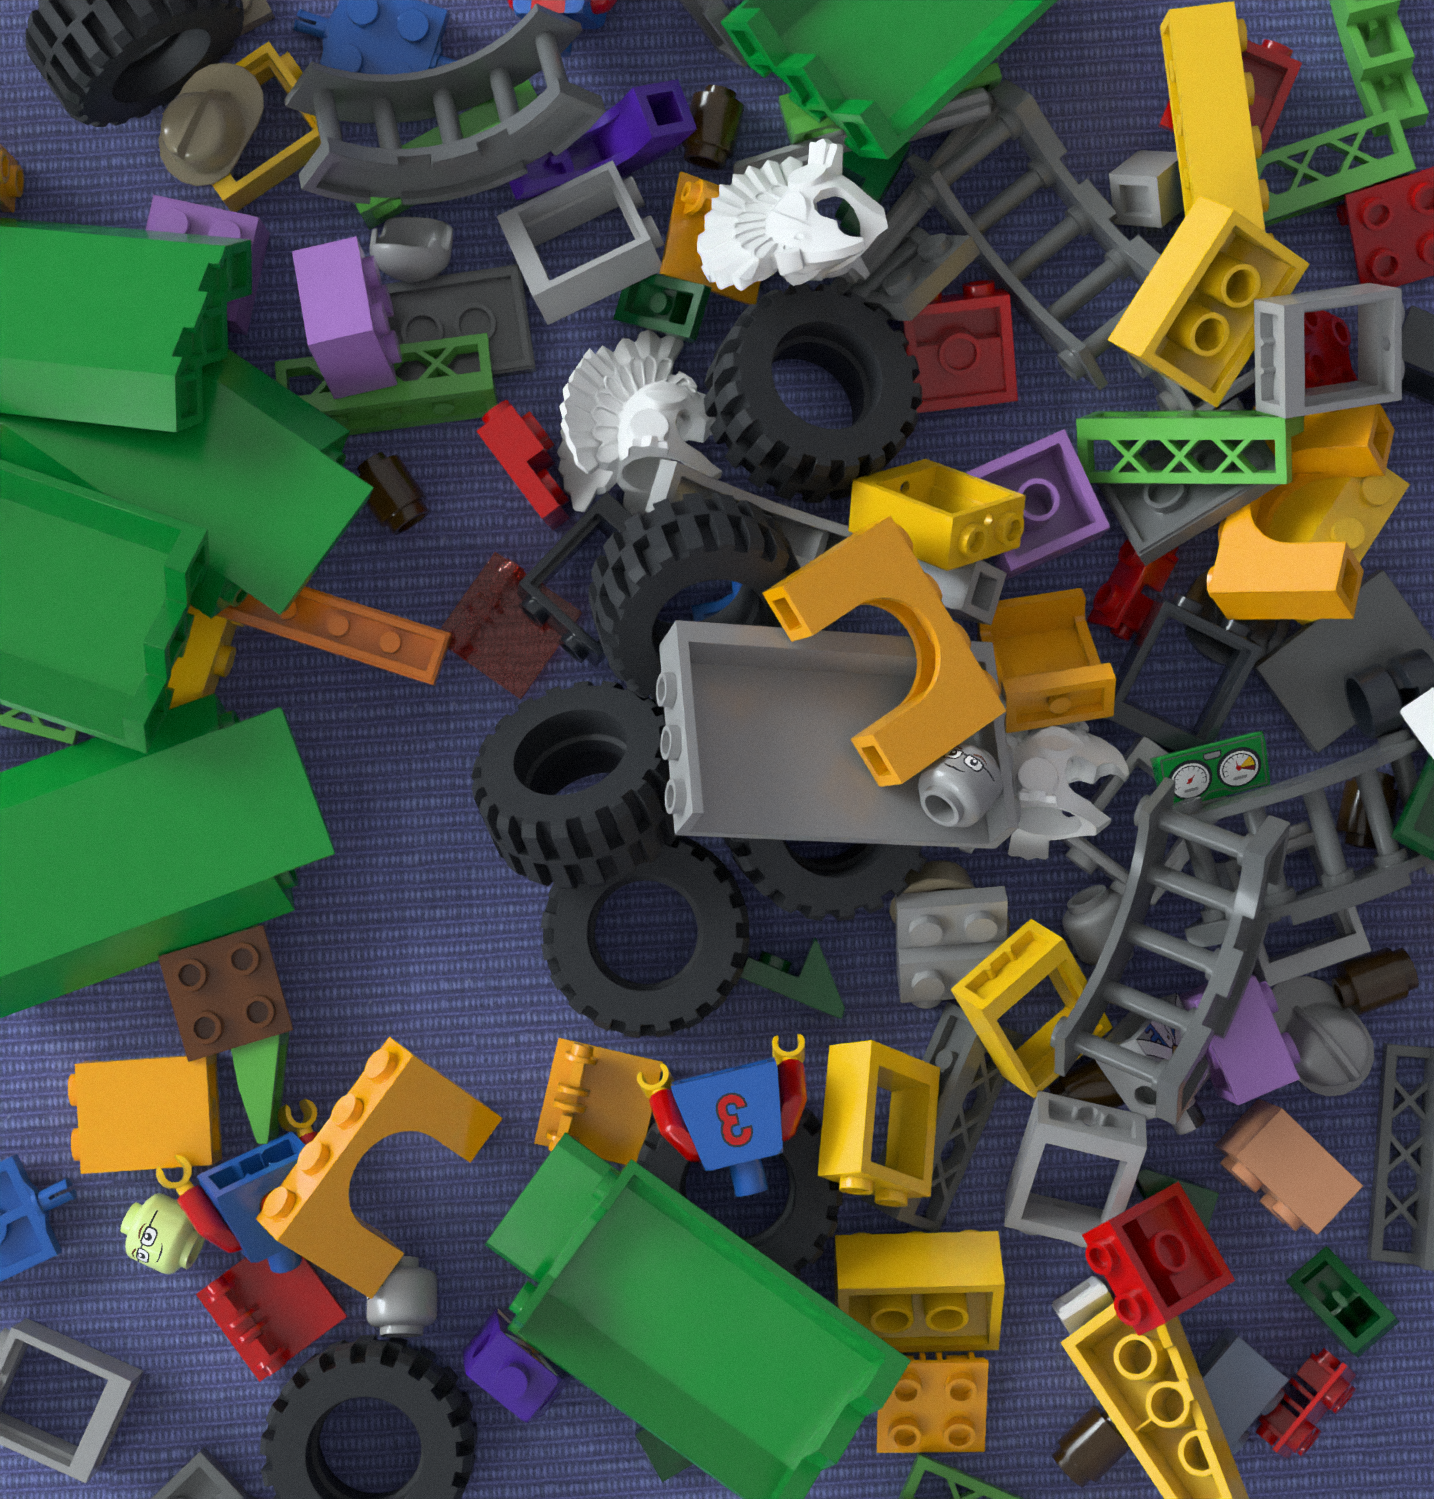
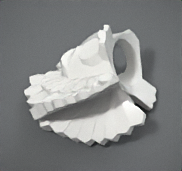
[697,138,888,291]
[557,330,722,516]
[959,721,1129,860]

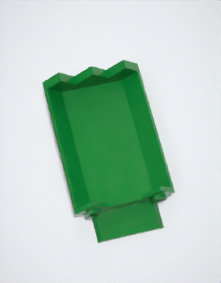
[721,0,1058,159]
[0,217,252,432]
[0,349,374,618]
[0,459,210,754]
[0,693,335,1018]
[485,1132,911,1499]

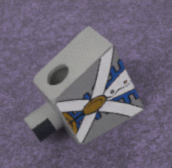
[1095,993,1211,1135]

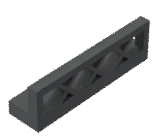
[861,1002,1024,1233]
[1367,1043,1434,1271]

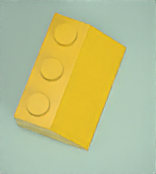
[1108,195,1310,408]
[1269,468,1410,625]
[834,1230,1005,1353]

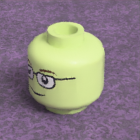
[121,1193,206,1275]

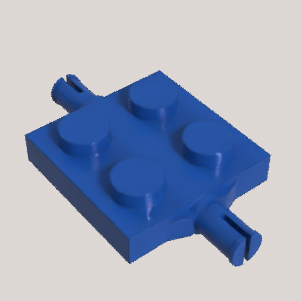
[294,0,457,74]
[0,1154,77,1282]

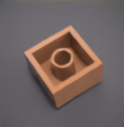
[1215,1099,1363,1235]

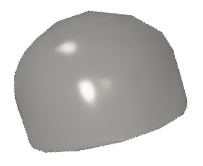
[369,217,453,283]

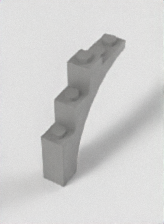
[645,459,1007,625]

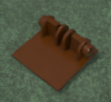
[158,925,294,1062]

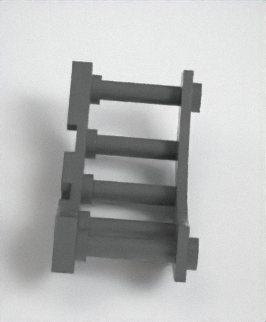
[284,3,606,205]
[906,79,1161,390]
[1173,727,1434,948]
[1050,777,1290,1125]

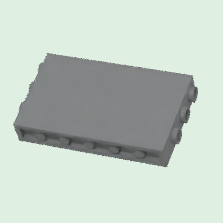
[656,620,1021,849]

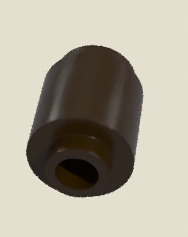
[681,85,745,170]
[357,452,430,535]
[1336,771,1399,850]
[1331,947,1419,1016]
[1047,1059,1125,1108]
[1052,1405,1131,1488]

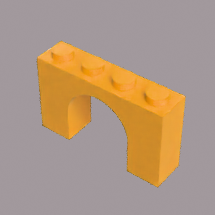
[1207,404,1395,620]
[762,515,1006,787]
[255,1037,503,1299]

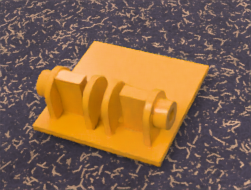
[659,171,760,305]
[534,1038,663,1165]
[876,1352,989,1453]

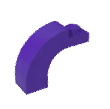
[509,79,697,200]

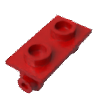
[1086,539,1179,642]

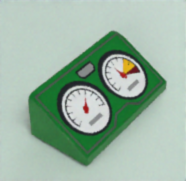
[1150,730,1270,803]

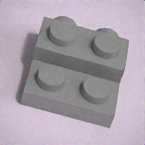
[895,886,1008,1009]

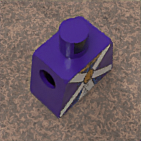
[462,1308,573,1423]

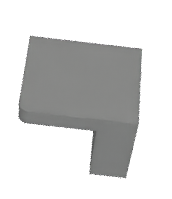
[1109,150,1184,228]

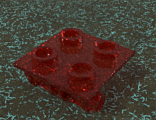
[440,552,582,700]

